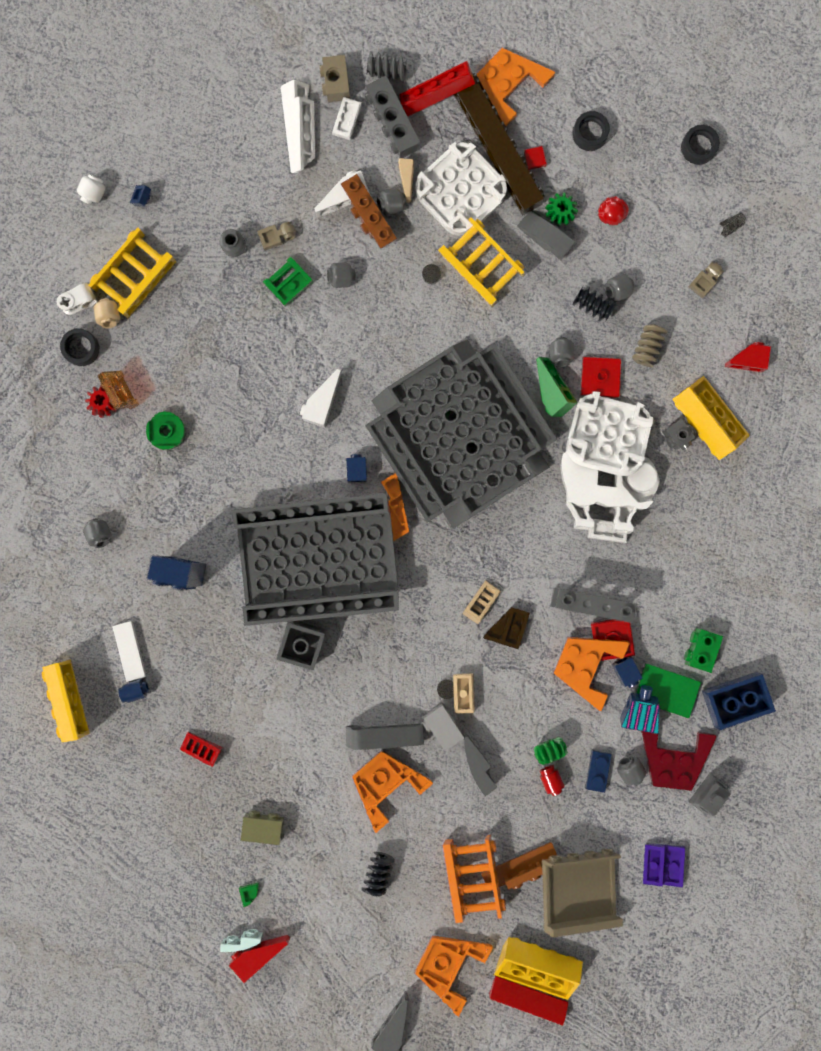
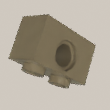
[319,55,350,102]

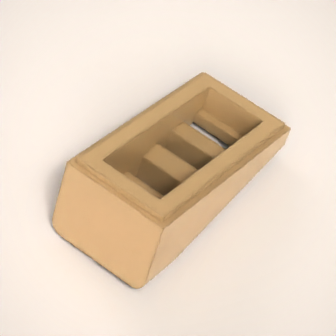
[398,158,414,203]
[463,580,501,624]

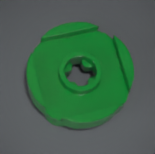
[146,411,185,450]

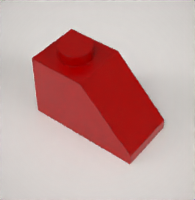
[724,342,771,373]

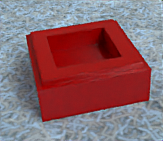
[523,146,546,170]

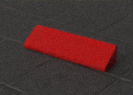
[399,61,475,116]
[489,976,568,1026]

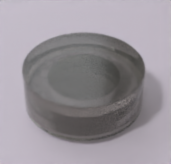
[422,264,441,284]
[437,679,454,699]

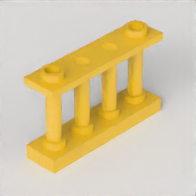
[438,217,525,307]
[88,227,177,319]

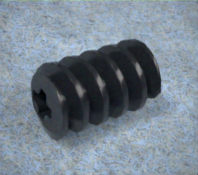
[572,286,617,321]
[362,852,395,897]

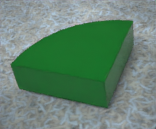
[239,882,259,908]

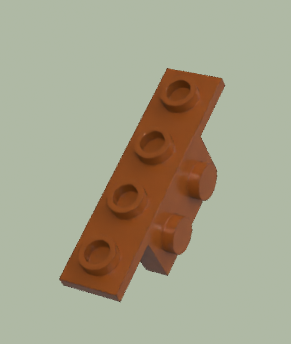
[341,174,397,249]
[481,842,557,892]

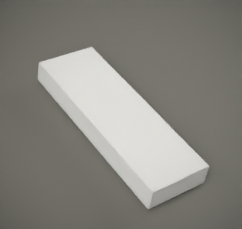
[112,621,147,682]

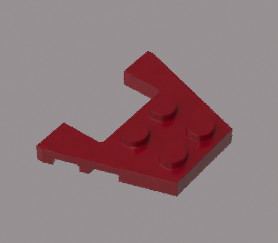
[641,731,717,791]

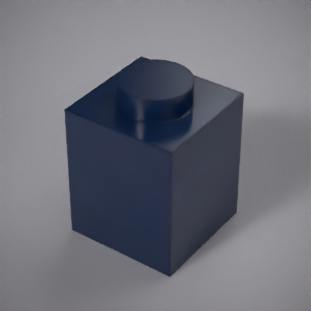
[346,454,367,483]
[611,657,642,688]

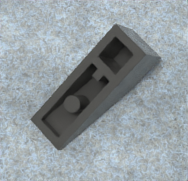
[371,992,408,1051]

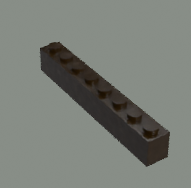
[454,71,545,216]

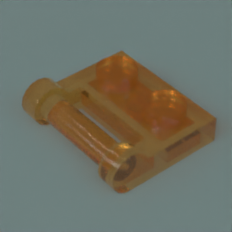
[97,370,139,410]

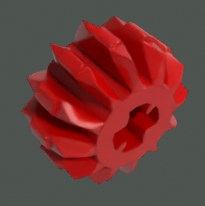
[85,385,119,418]

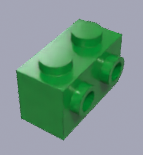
[684,628,723,673]

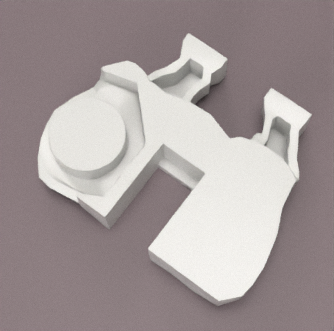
[560,451,659,534]

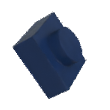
[130,185,151,207]

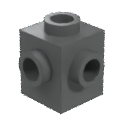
[662,419,695,450]

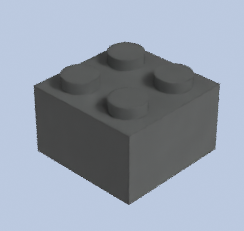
[276,621,325,671]

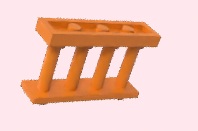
[443,834,506,923]

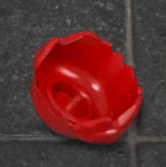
[598,196,629,225]

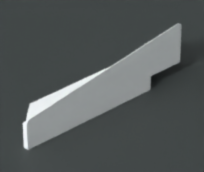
[281,80,315,173]

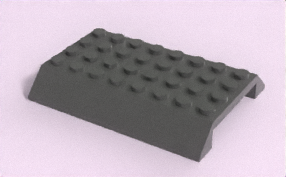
[232,493,399,626]

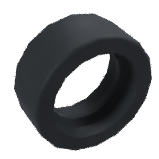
[572,111,610,151]
[681,124,720,165]
[60,328,100,366]

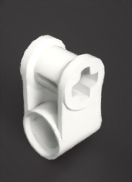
[57,283,97,315]

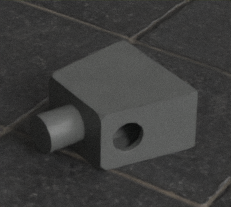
[688,773,731,816]

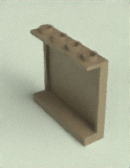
[542,849,623,938]

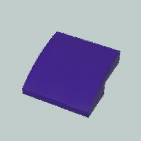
[643,844,685,888]

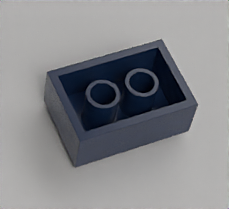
[701,672,776,730]

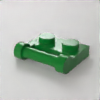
[262,256,313,307]

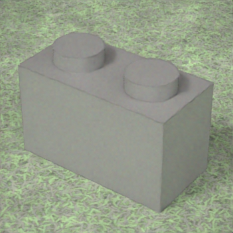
[422,704,464,751]

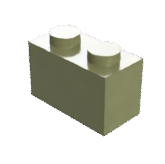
[240,811,284,845]

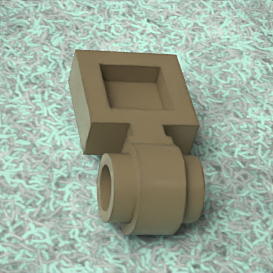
[257,222,296,251]
[688,261,724,299]

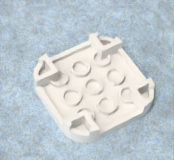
[415,142,507,236]
[566,392,653,476]

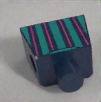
[620,685,659,734]

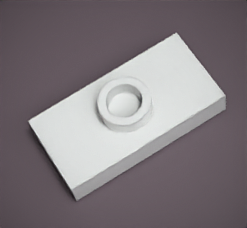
[332,97,362,140]
[588,518,628,543]

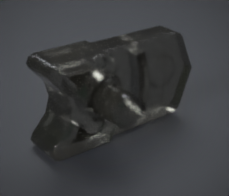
[720,212,746,237]

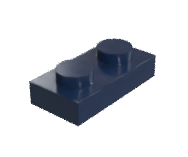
[585,750,612,793]

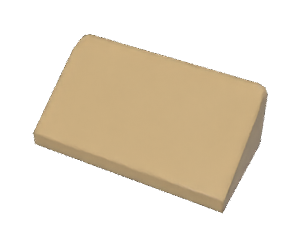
[453,673,475,713]

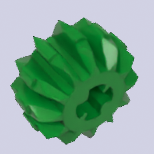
[545,192,578,226]
[533,737,568,765]

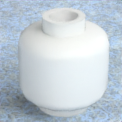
[77,174,106,205]

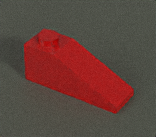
[228,935,290,983]

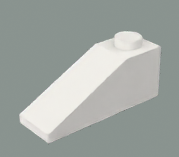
[314,170,369,218]
[300,369,342,427]

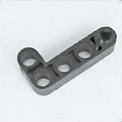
[346,724,424,750]

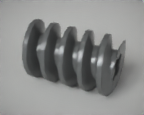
[366,51,407,82]

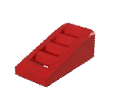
[180,732,223,767]

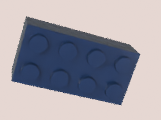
[147,555,207,590]

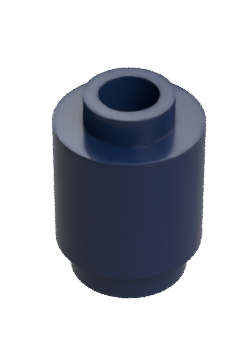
[118,679,149,703]

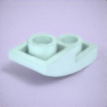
[220,929,263,952]

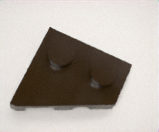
[483,607,530,650]

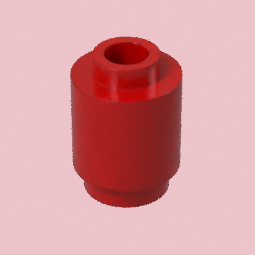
[540,765,565,796]

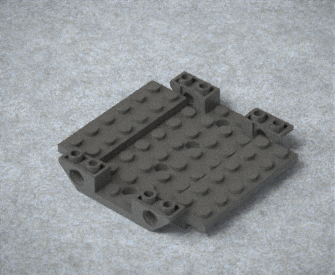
[365,340,557,529]

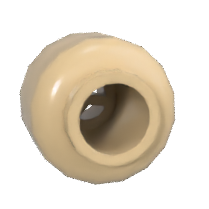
[93,298,120,329]

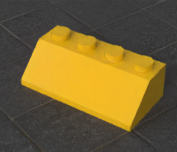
[672,375,750,460]
[42,659,90,742]
[494,937,583,1000]

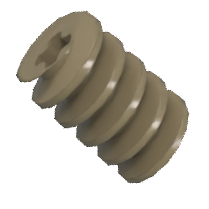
[632,324,668,367]

